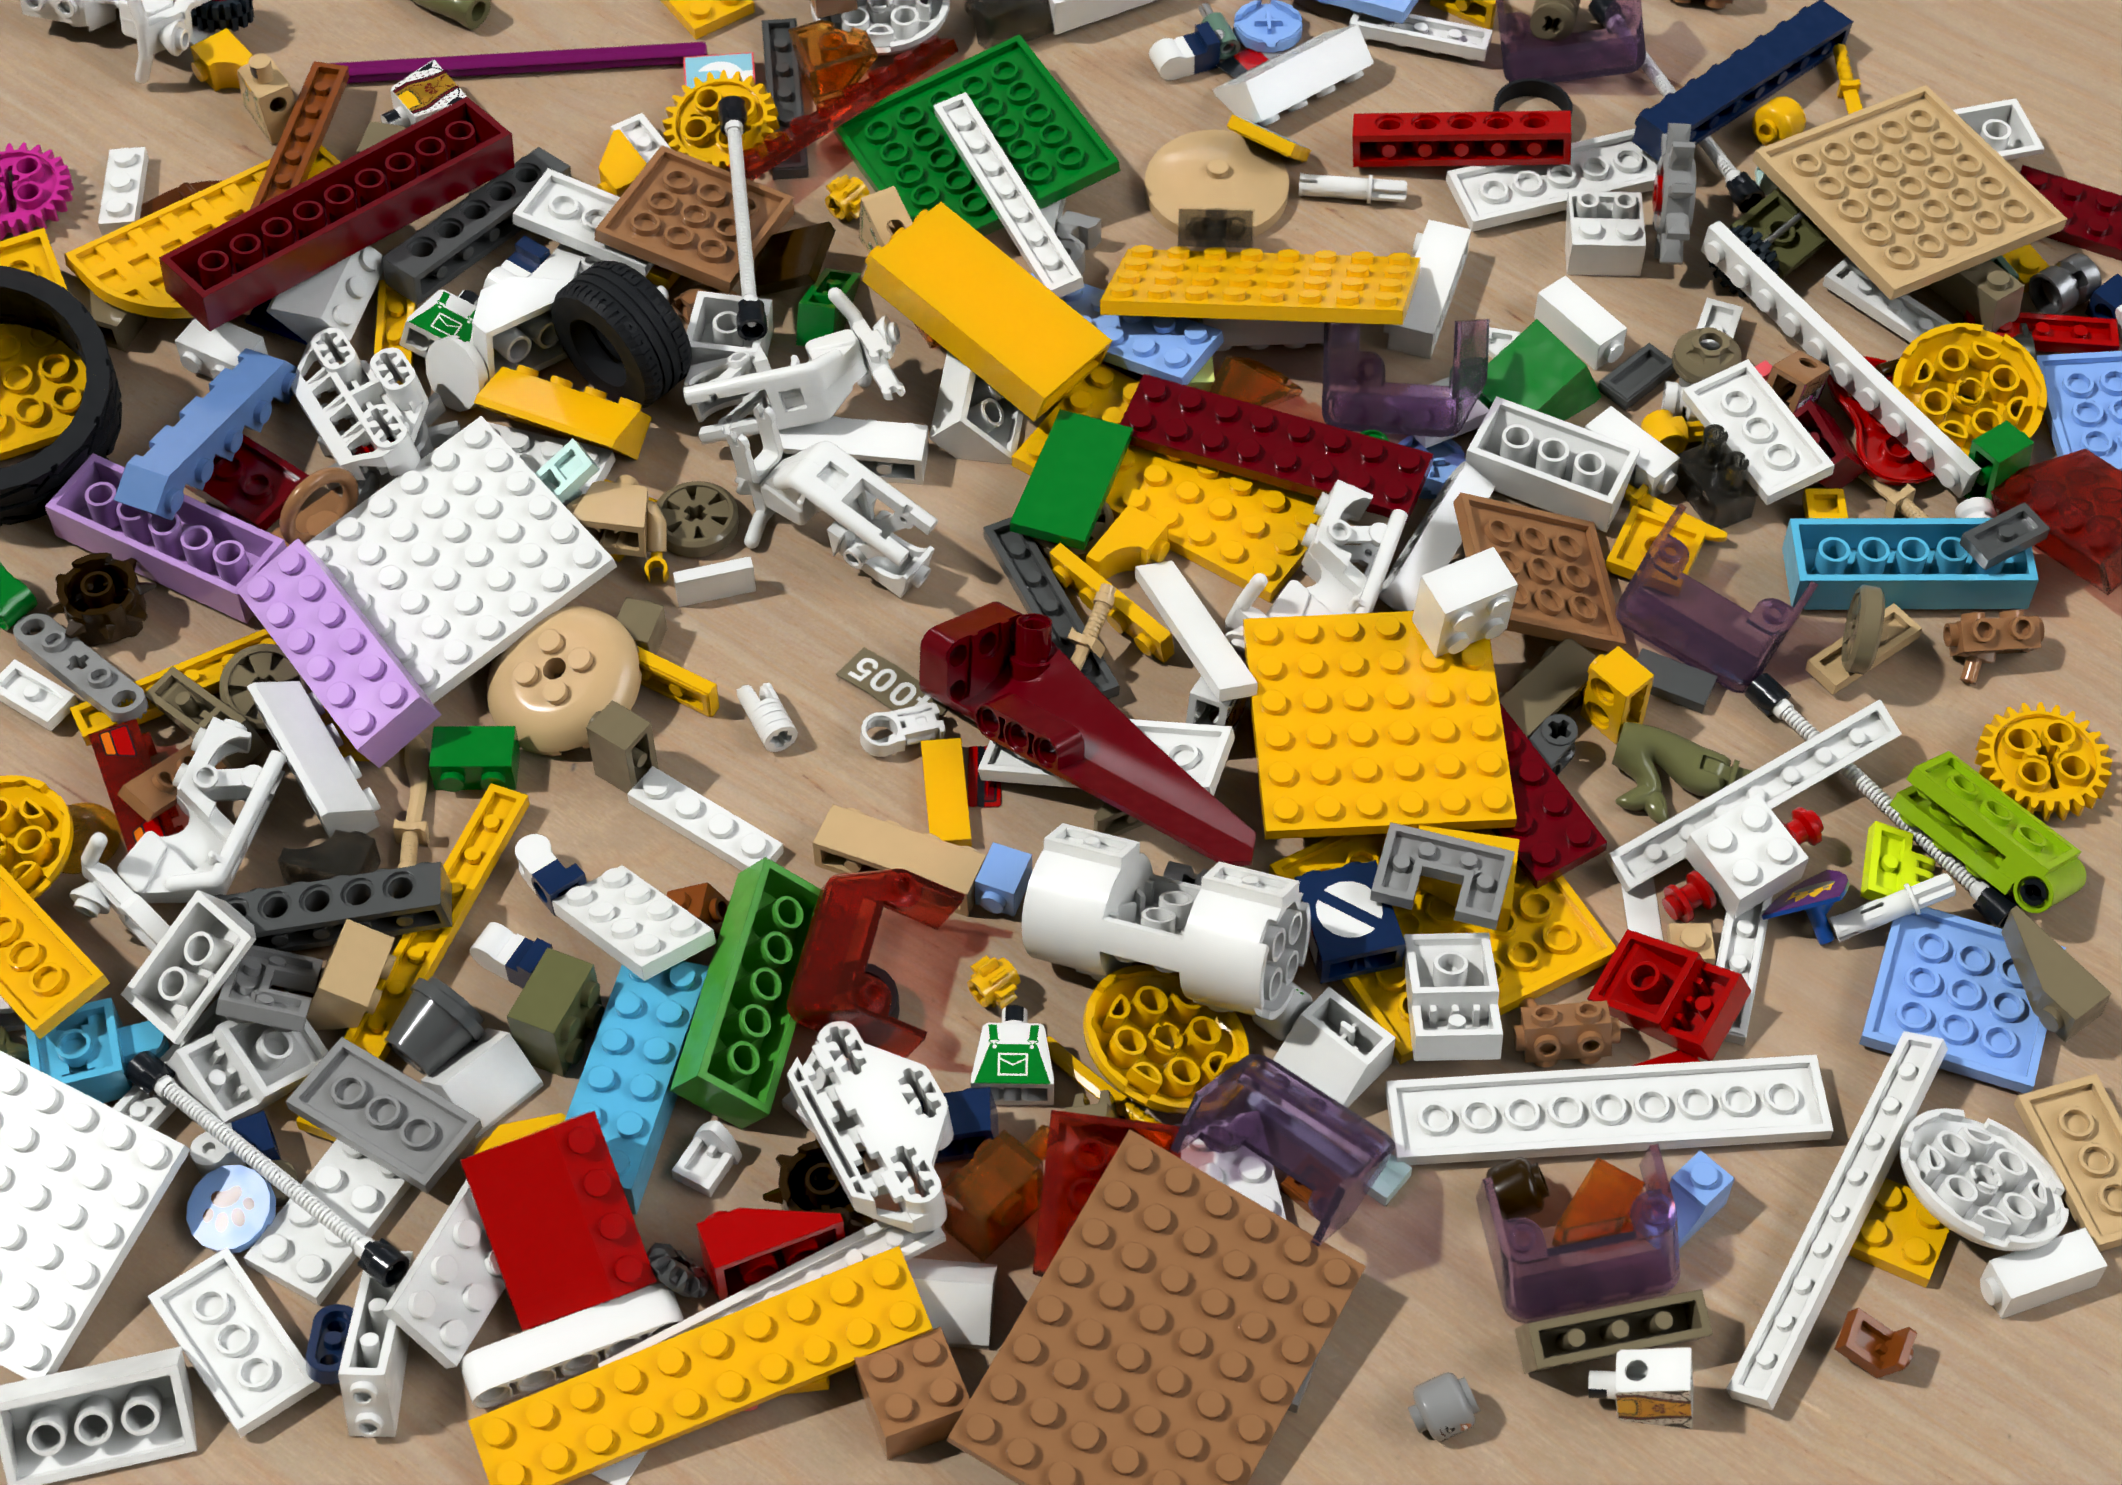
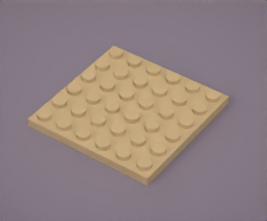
[1752,85,2067,300]

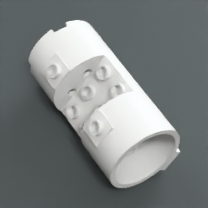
[1022,823,1311,1020]

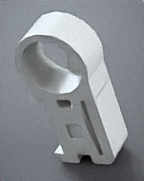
[860,702,945,757]

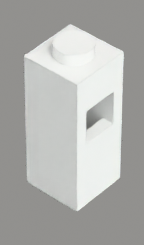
[1534,276,1627,370]
[1585,406,1680,497]
[1980,1228,2108,1319]

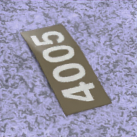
[836,647,949,717]

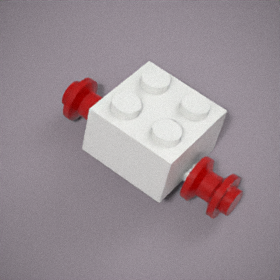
[1662,793,1824,923]

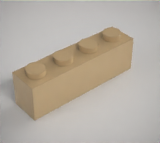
[813,804,986,917]

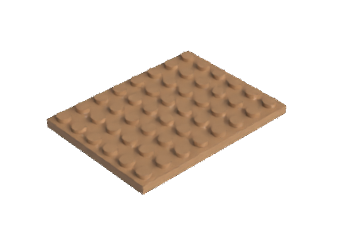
[946,1129,1366,1485]

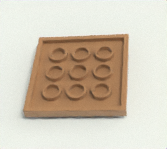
[594,145,793,294]
[1453,492,1626,652]

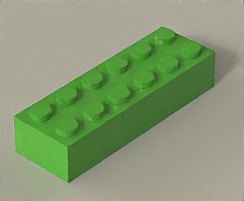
[670,857,834,1129]

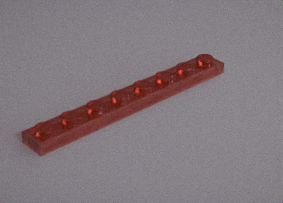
[726,35,959,180]

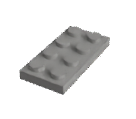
[286,1037,482,1194]

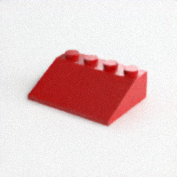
[460,1111,657,1331]

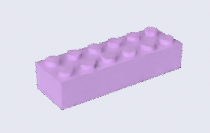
[45,453,287,624]
[237,538,442,768]

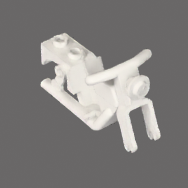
[683,287,906,445]
[726,403,938,598]
[1225,480,1408,660]
[69,716,287,952]

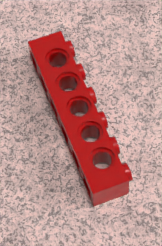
[1352,110,1571,167]

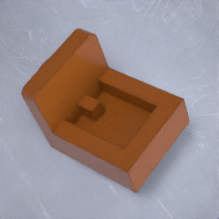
[667,882,729,939]
[1834,1308,1917,1379]

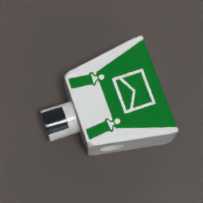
[399,290,479,358]
[971,1005,1054,1106]

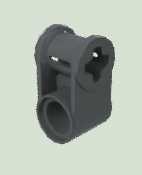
[1529,714,1578,777]

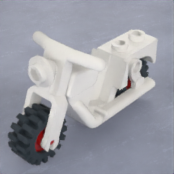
[20,0,254,84]

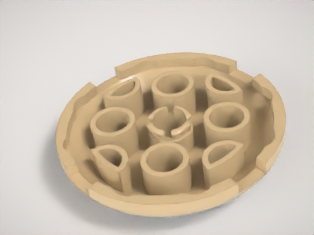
[487,606,642,756]

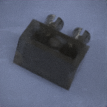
[965,0,1054,50]
[1675,424,1757,529]

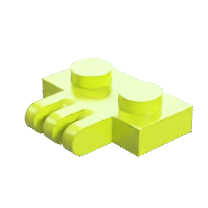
[1860,820,1936,901]

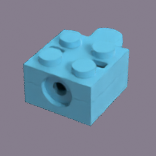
[25,997,169,1103]

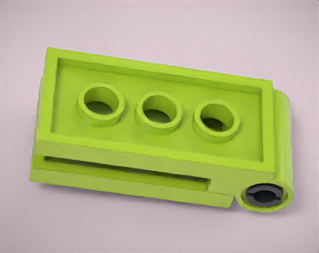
[1889,751,2086,913]

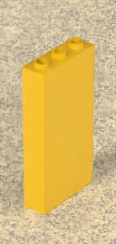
[862,202,1112,422]

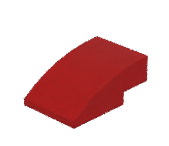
[1587,929,1751,1061]

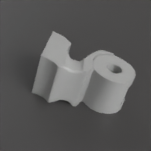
[1055,210,1101,275]

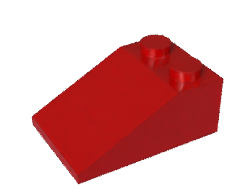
[696,1208,845,1302]

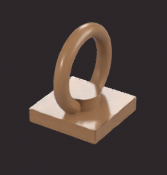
[271,467,359,547]

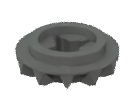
[647,1243,711,1298]

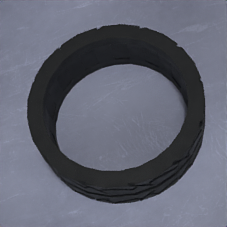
[0,266,122,526]

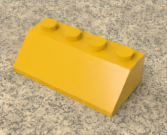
[474,364,652,460]

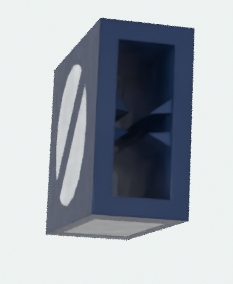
[1294,860,1406,984]

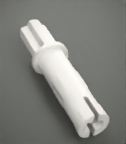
[1299,173,1407,204]
[1829,873,1956,943]

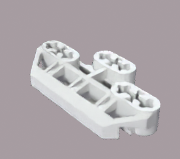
[291,328,429,480]
[787,1021,954,1234]

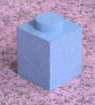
[975,842,1032,916]

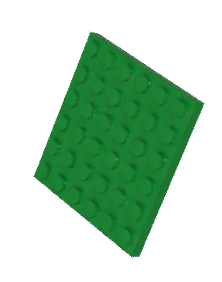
[831,34,1120,237]

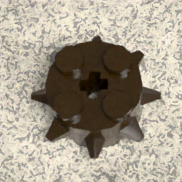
[46,553,156,647]
[763,1138,874,1246]

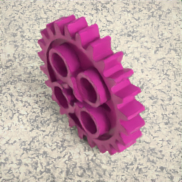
[0,143,74,240]

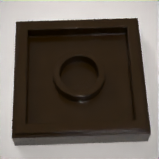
[755,221,836,296]

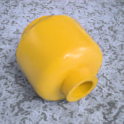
[1752,96,1806,146]

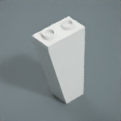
[338,1251,414,1438]

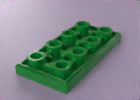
[1010,409,1133,550]

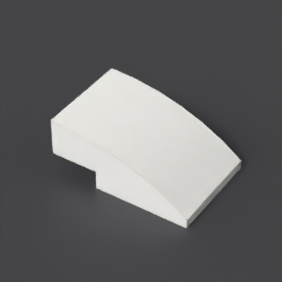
[1404,932,1503,1061]
[166,991,329,1124]

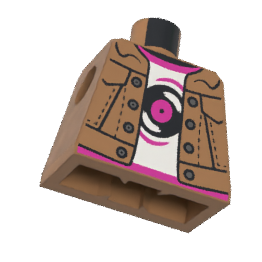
[1767,350,1831,413]

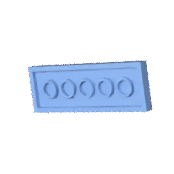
[1031,273,1224,385]

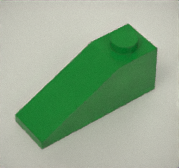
[796,268,861,347]

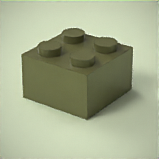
[507,947,605,1077]

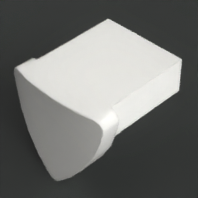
[672,1120,742,1197]

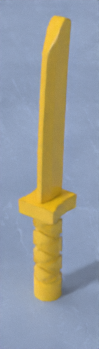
[1833,44,1862,114]
[1624,483,1728,542]
[1047,1036,1176,1147]

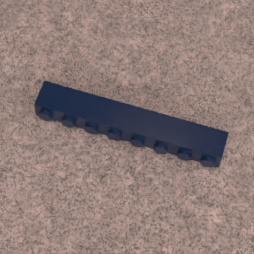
[1632,0,1853,162]

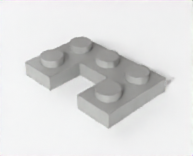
[1370,822,1515,930]
[215,945,323,1033]

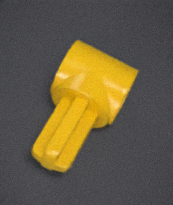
[1641,409,1714,456]

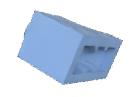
[1635,1150,1735,1258]

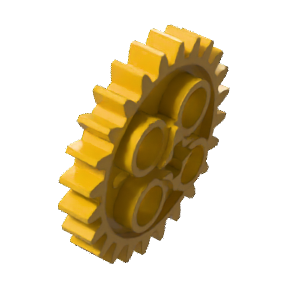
[663,70,780,172]
[1975,702,2113,821]

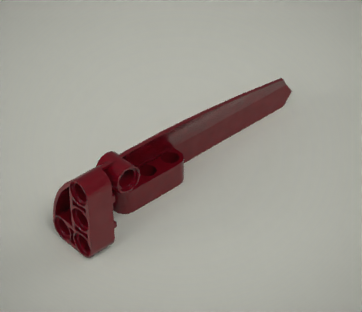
[919,601,1256,866]

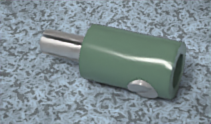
[1198,3,1240,60]

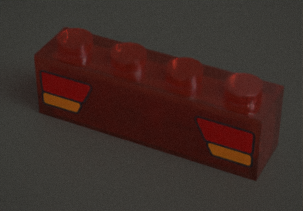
[88,719,184,853]

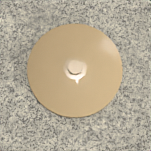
[1145,129,1289,244]

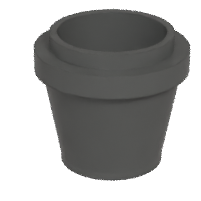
[384,976,485,1077]

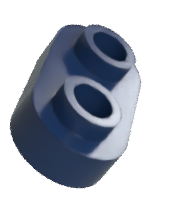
[306,1304,354,1384]

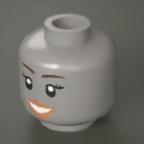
[1408,1372,1480,1441]

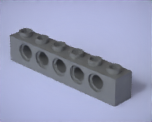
[382,147,571,305]
[214,862,452,952]

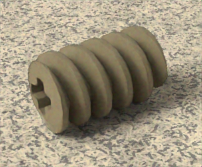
[1530,0,1580,42]

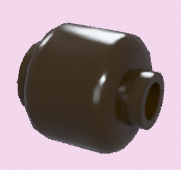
[1480,1157,1550,1222]

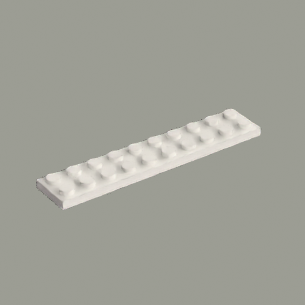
[1385,1055,1834,1165]

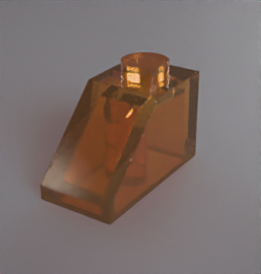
[1551,1157,1647,1249]

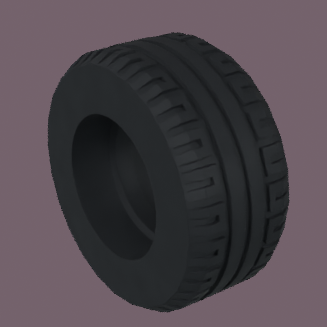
[551,261,692,408]

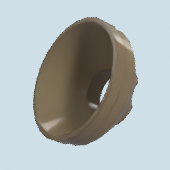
[1672,327,1742,384]

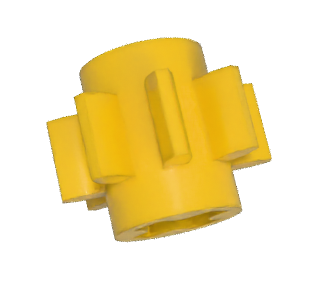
[825,174,870,222]
[967,955,1021,1010]

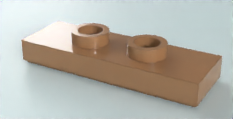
[117,743,227,822]

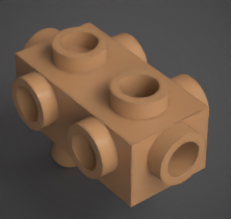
[1943,610,2045,684]
[1513,997,1621,1068]

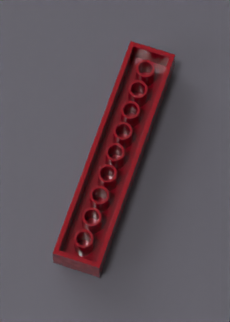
[159,97,515,332]

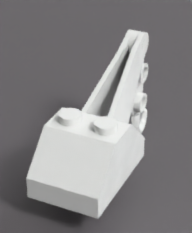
[472,243,669,386]

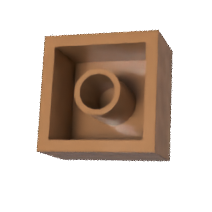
[854,1326,970,1460]

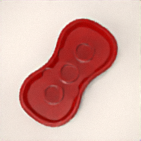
[1827,356,1936,486]

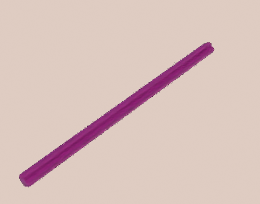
[330,42,708,83]

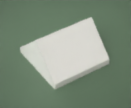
[420,1028,544,1139]
[907,1258,998,1350]

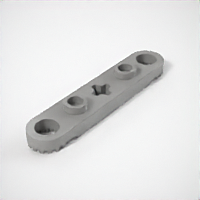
[13,613,149,724]

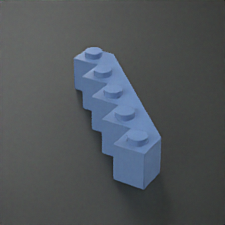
[114,348,297,521]

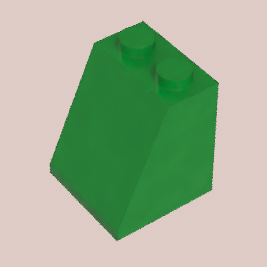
[1469,319,1602,421]

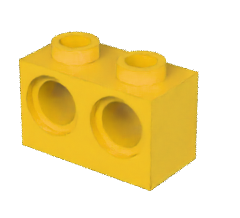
[1580,646,1654,744]

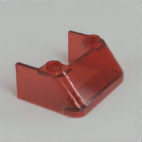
[787,868,965,1058]

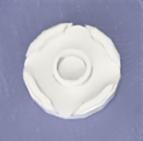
[425,335,488,412]

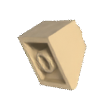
[307,919,396,1031]

